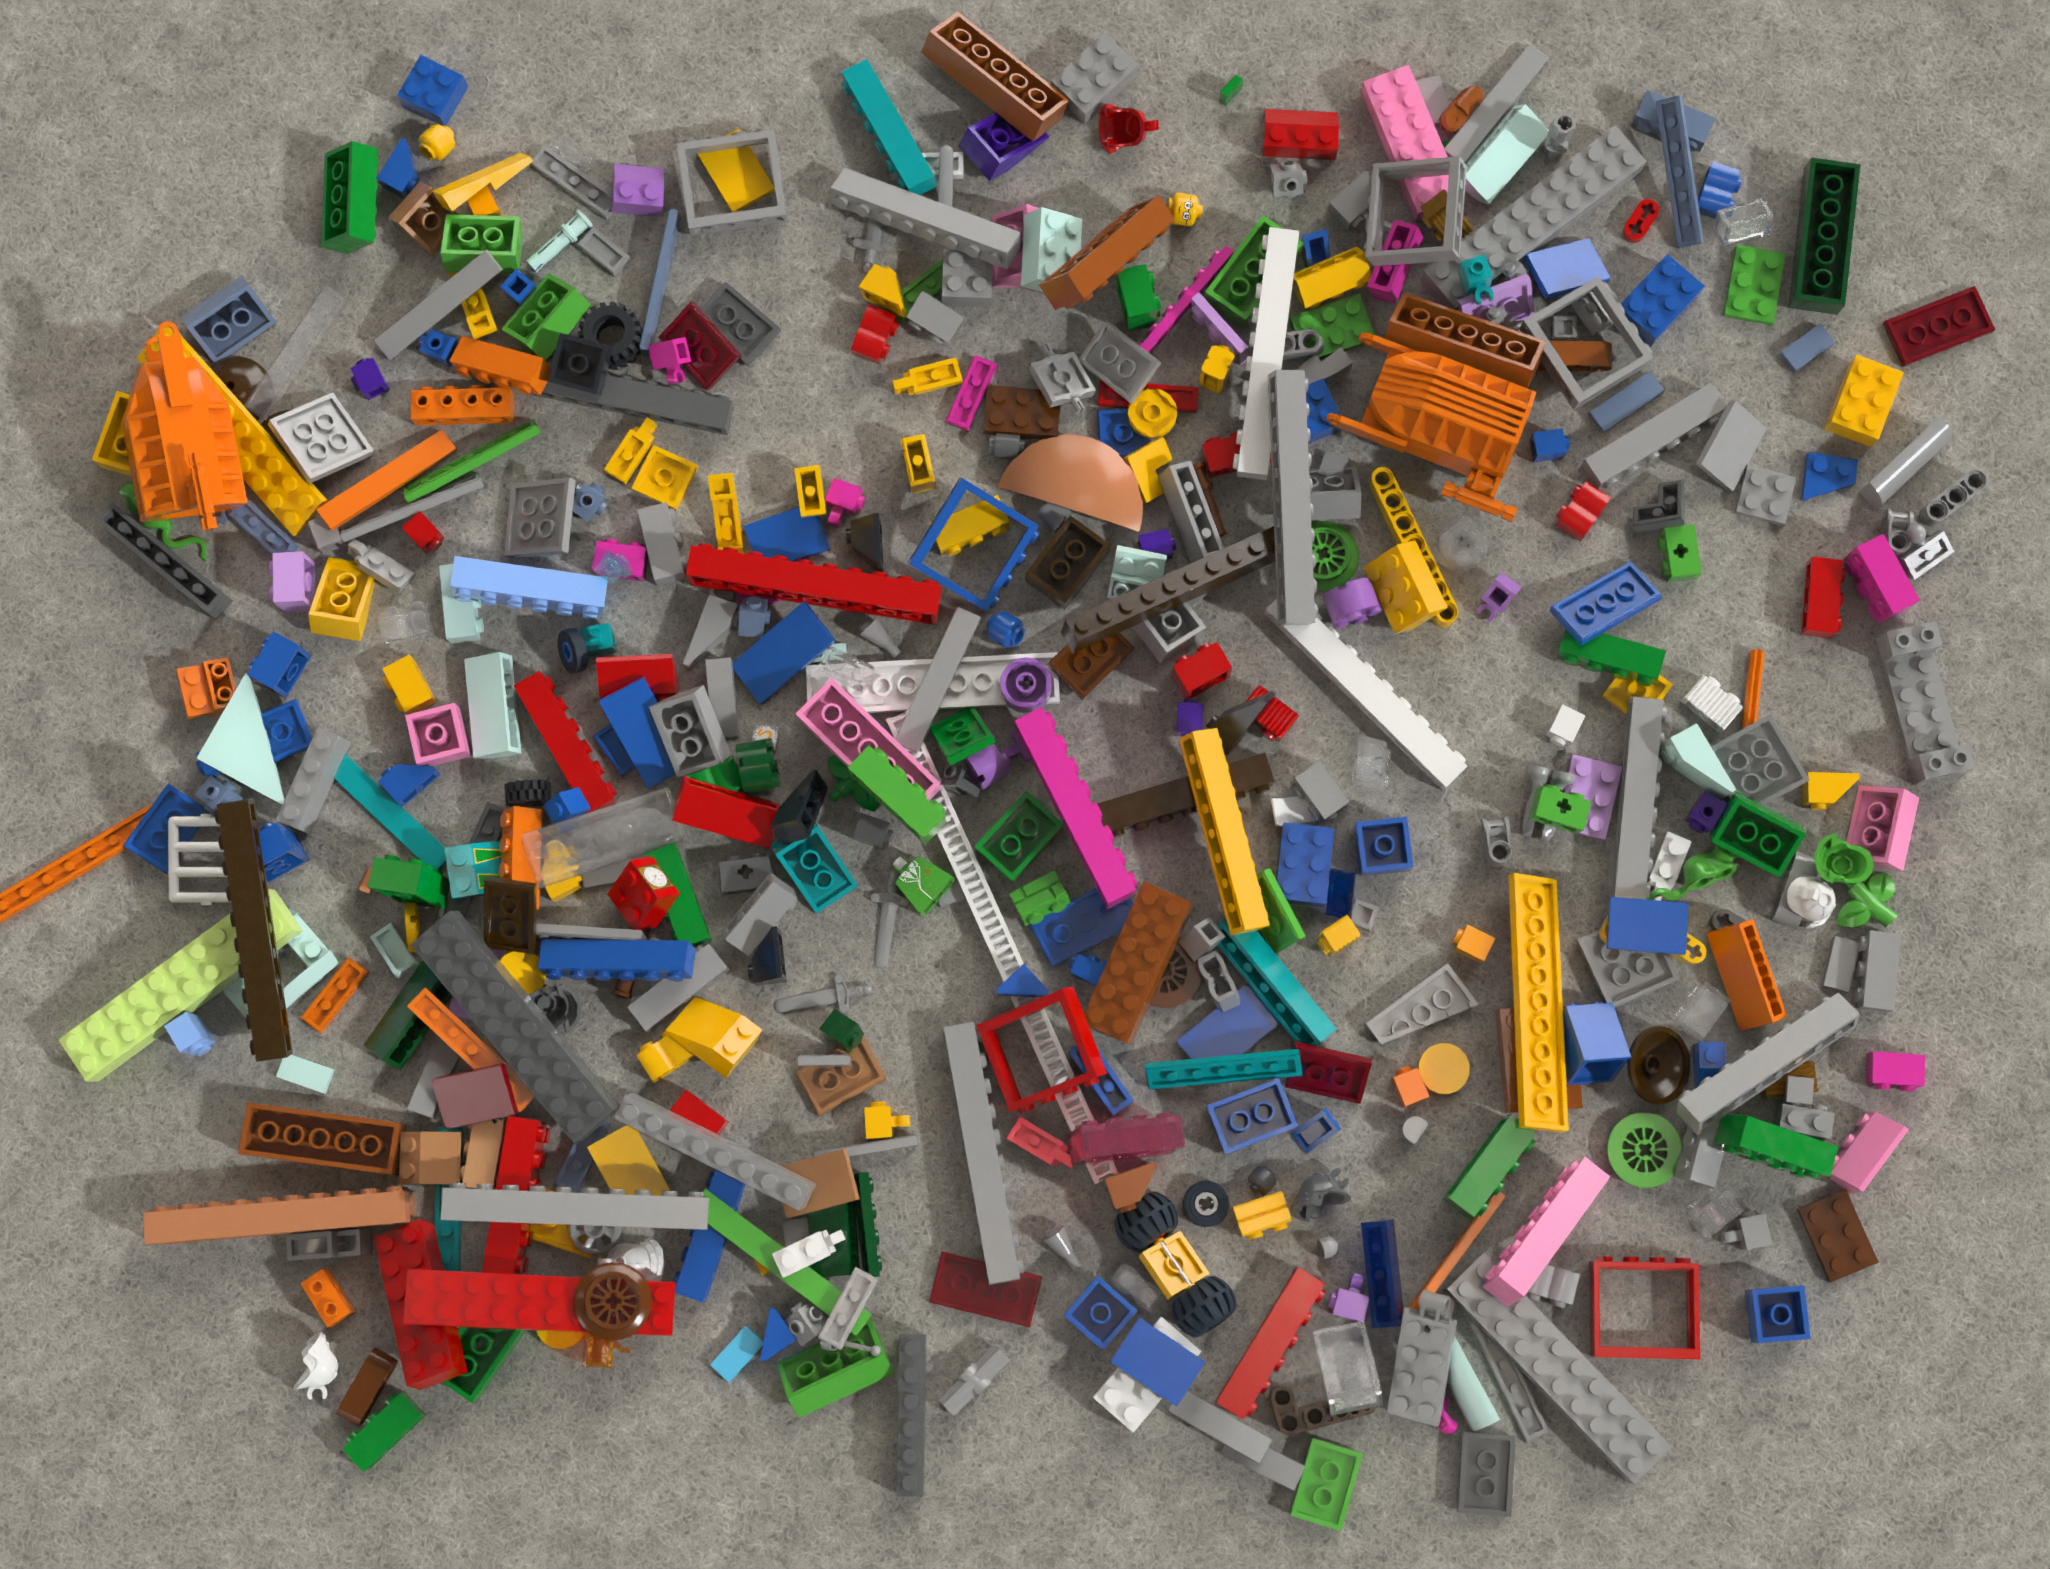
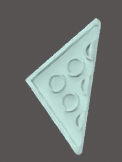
[197,673,285,805]

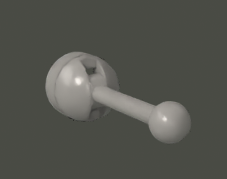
[820,1340,881,1356]

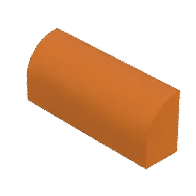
[1706,919,1787,1031]

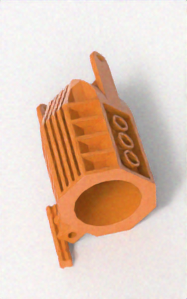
[121,321,248,531]
[1326,332,1537,522]

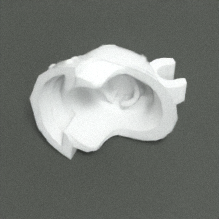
[1787,877,1836,928]
[598,1238,665,1281]
[293,1331,338,1400]

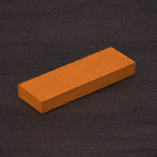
[300,957,370,1034]

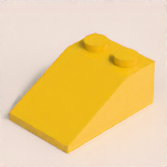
[308,557,375,641]
[665,996,762,1078]

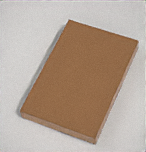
[795,1036,887,1116]
[782,1148,859,1219]

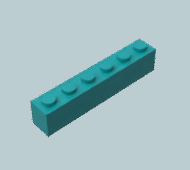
[840,59,937,195]
[1217,919,1337,1046]

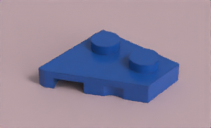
[1801,452,1858,501]

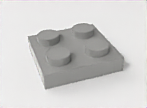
[1734,465,1797,526]

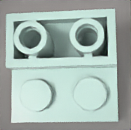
[1107,545,1167,599]

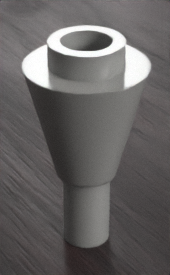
[860,617,901,658]
[1043,1224,1081,1271]

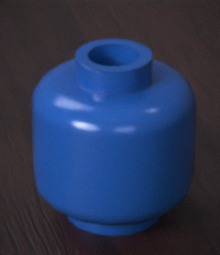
[986,611,1025,648]

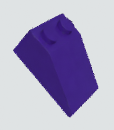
[958,113,1049,181]

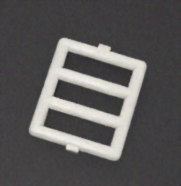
[168,814,229,905]

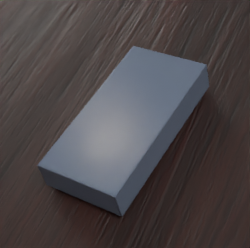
[1779,323,1836,373]

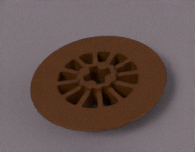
[1150,937,1202,1008]
[574,1262,652,1341]

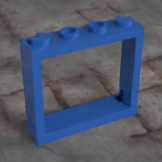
[907,477,1039,611]

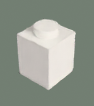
[1546,704,1585,747]

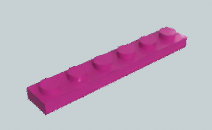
[1137,246,1234,354]

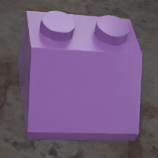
[611,164,664,216]

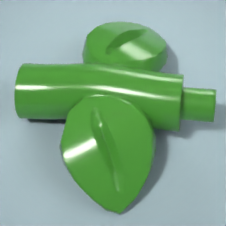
[1837,873,1898,928]

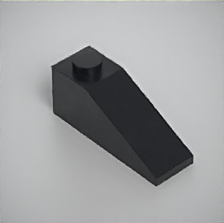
[1206,691,1276,756]
[771,770,828,845]

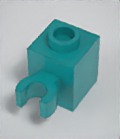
[1458,254,1494,306]
[579,623,617,657]

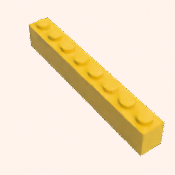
[1179,728,1269,936]

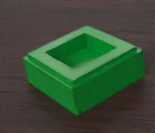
[1219,75,1243,106]

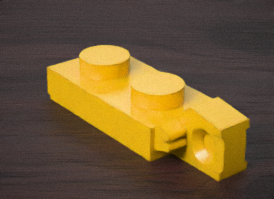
[892,358,963,396]
[604,417,657,485]

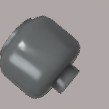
[1248,1166,1276,1194]

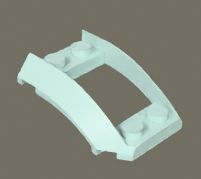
[222,908,340,1019]

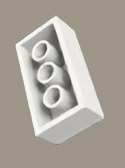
[1093,1316,1202,1433]

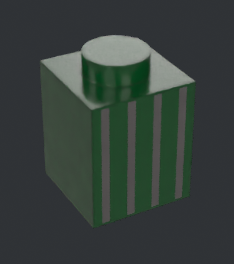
[819,1009,864,1054]

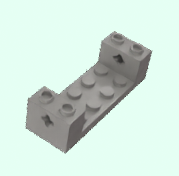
[1876,621,1976,785]

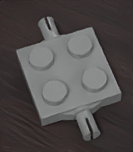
[1029,343,1096,415]

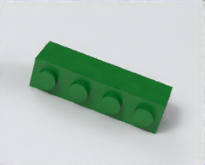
[1558,629,1666,686]
[646,843,712,947]

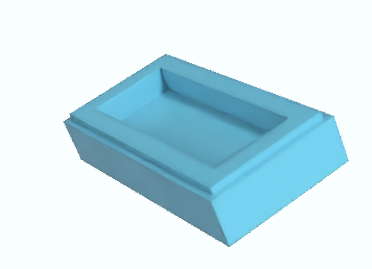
[710,1325,764,1383]

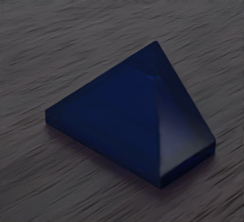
[1326,868,1356,919]

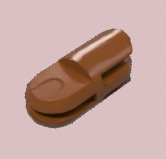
[1439,86,1484,133]

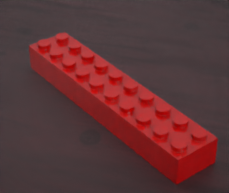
[686,543,942,625]
[403,1269,676,1337]

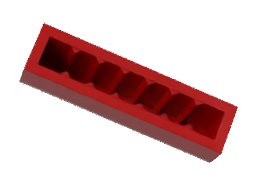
[672,776,780,848]

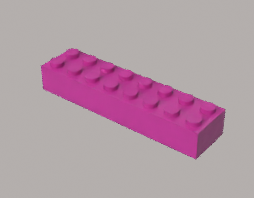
[1015,707,1138,910]

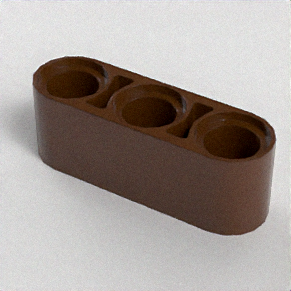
[336,1347,398,1427]

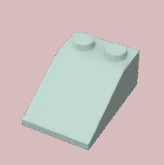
[1660,723,1736,800]

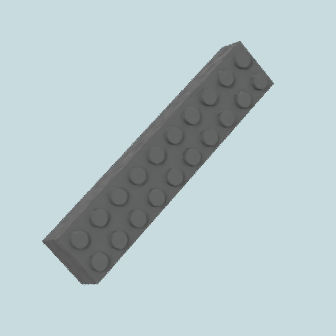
[411,911,620,1144]

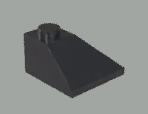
[846,513,884,573]
[748,926,787,986]

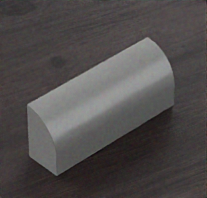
[1859,416,1952,510]

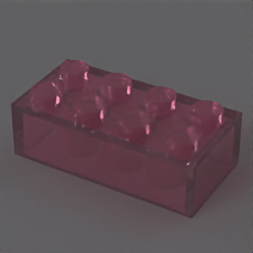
[1068,1112,1185,1165]

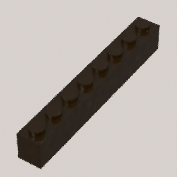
[1097,753,1275,838]

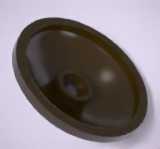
[210,356,273,421]
[1627,1026,1690,1104]

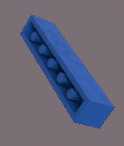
[538,939,696,982]
[672,1153,757,1302]

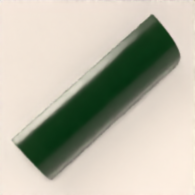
[364,960,452,1071]
[807,1170,859,1277]

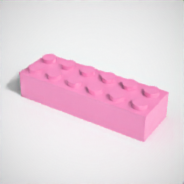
[1361,65,1449,223]
[796,678,941,801]
[1483,1157,1610,1307]

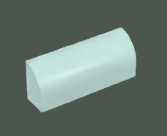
[1465,104,1549,204]
[464,652,522,758]
[1430,1330,1500,1431]

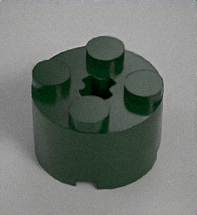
[735,738,780,794]

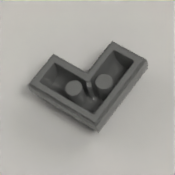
[1633,480,1685,533]

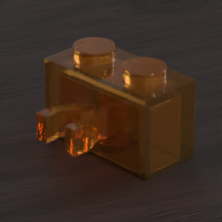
[582,1333,632,1368]

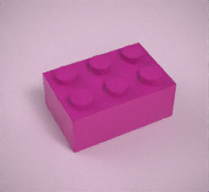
[1844,534,1920,624]

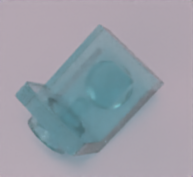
[594,550,632,585]

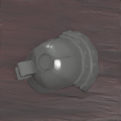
[528,985,581,1034]
[1290,1168,1351,1222]

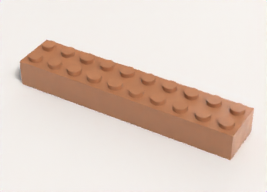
[143,1186,417,1245]

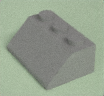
[1309,467,1362,521]
[649,685,731,777]

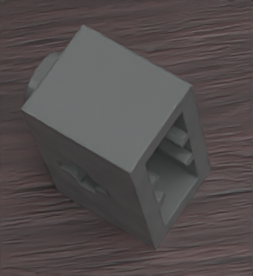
[719,853,773,895]

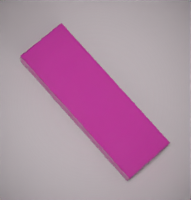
[946,355,998,432]

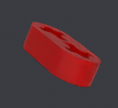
[1622,199,1659,243]

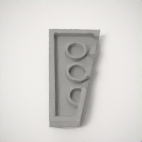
[1365,963,1479,1045]

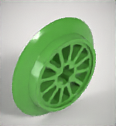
[1311,521,1359,591]
[1607,1112,1682,1188]

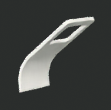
[1271,796,1337,826]

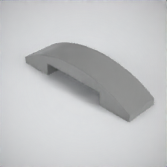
[1168,1391,1272,1463]

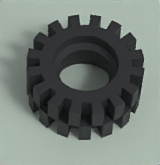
[504,779,552,807]

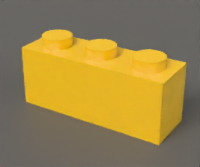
[1292,246,1372,308]
[929,495,1010,557]

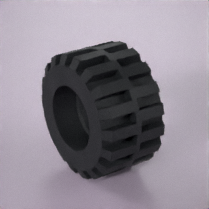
[578,301,643,370]

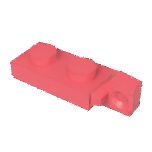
[1006,1116,1077,1169]

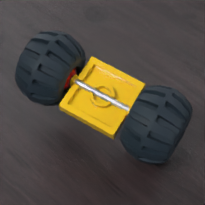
[1115,1192,1236,1337]

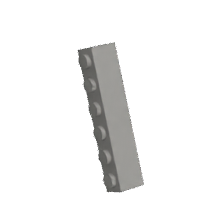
[1581,383,1727,489]

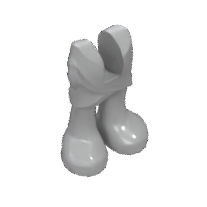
[1522,764,1576,842]

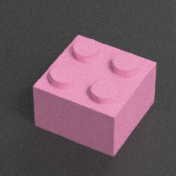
[405,703,472,766]

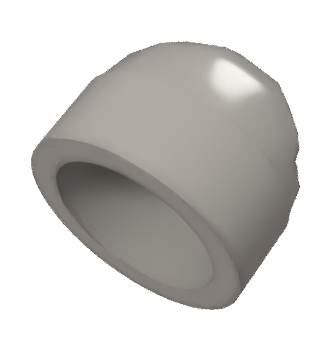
[1317,1237,1338,1259]

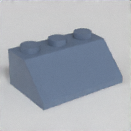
[181,275,277,363]

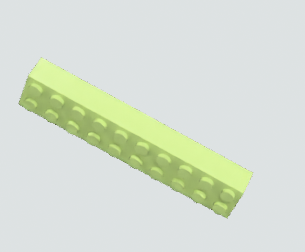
[59,889,303,1082]

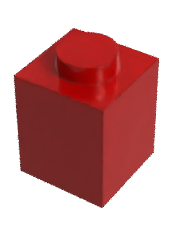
[402,511,444,554]

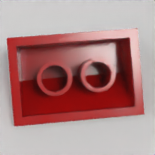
[1262,109,1339,160]
[596,654,679,702]

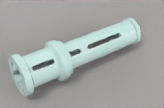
[526,209,593,273]

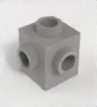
[1270,160,1307,198]
[784,1301,828,1347]

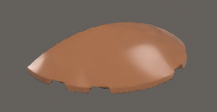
[998,434,1143,532]

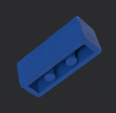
[1068,1046,1134,1117]

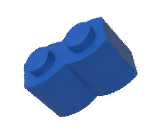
[1698,161,1742,221]

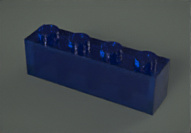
[1361,1219,1404,1328]

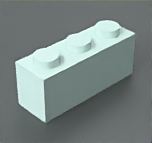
[439,564,484,644]

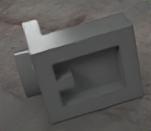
[941,762,981,798]

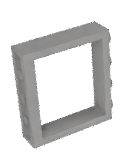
[677,128,788,236]
[1364,156,1467,266]
[1519,276,1653,410]

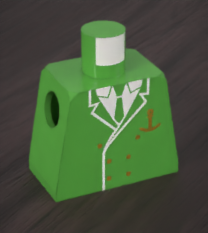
[892,856,956,917]

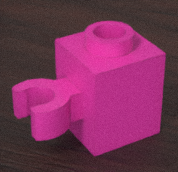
[648,337,691,385]
[825,478,865,528]

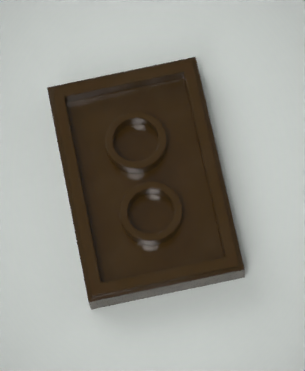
[484,876,537,954]

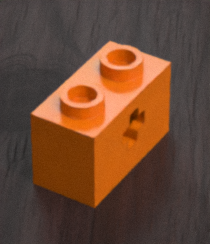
[300,1269,357,1328]

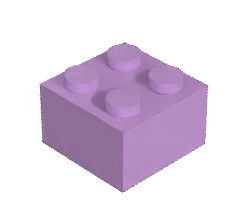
[269,551,316,613]

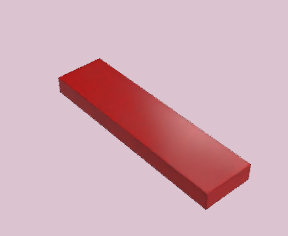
[1098,380,1199,413]

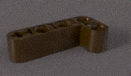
[1269,1385,1378,1436]

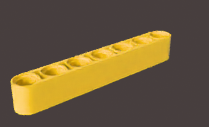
[1369,467,1459,628]

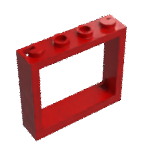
[976,986,1107,1114]
[1589,1256,1700,1360]

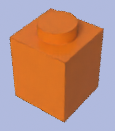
[1391,1066,1430,1107]

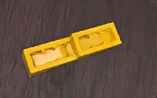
[432,153,533,211]

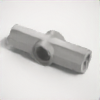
[1542,112,1576,161]
[939,1344,1010,1416]

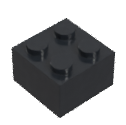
[548,333,613,396]

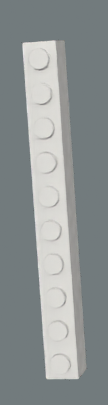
[1233,227,1299,480]
[1265,599,1467,791]

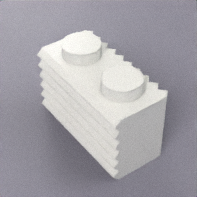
[1681,675,1743,734]

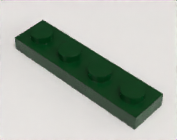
[853,1172,882,1277]

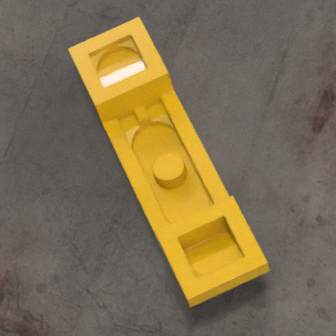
[449,272,497,340]
[708,472,744,554]

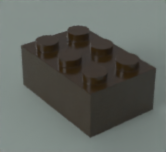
[1025,515,1111,610]

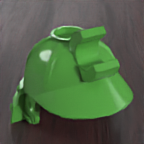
[1814,833,1874,884]

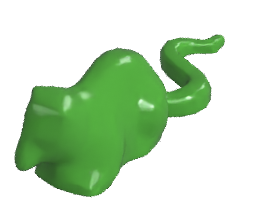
[120,482,209,562]
[1647,845,1739,901]

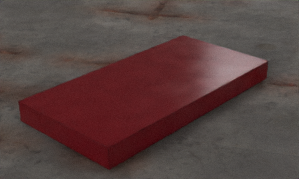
[1883,286,1996,367]
[929,1251,1042,1327]

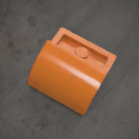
[176,657,236,719]

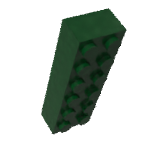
[1788,157,1861,315]

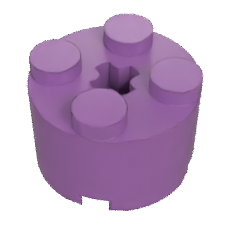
[1323,578,1382,630]
[1000,657,1052,713]
[961,734,1011,791]

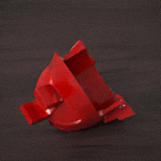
[1098,103,1159,154]

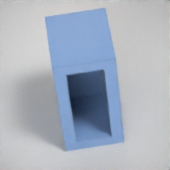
[164,1012,216,1056]

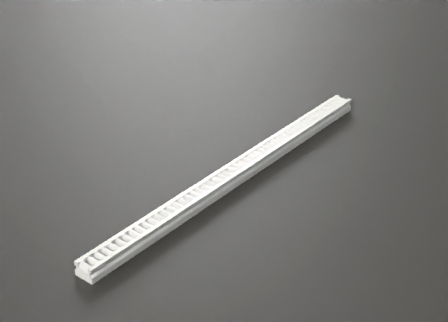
[886,709,1119,1184]

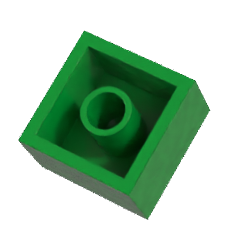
[1116,264,1161,332]

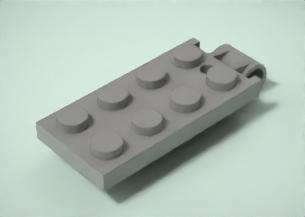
[1387,1290,1457,1427]

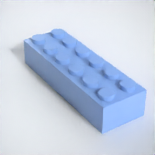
[450,556,608,620]

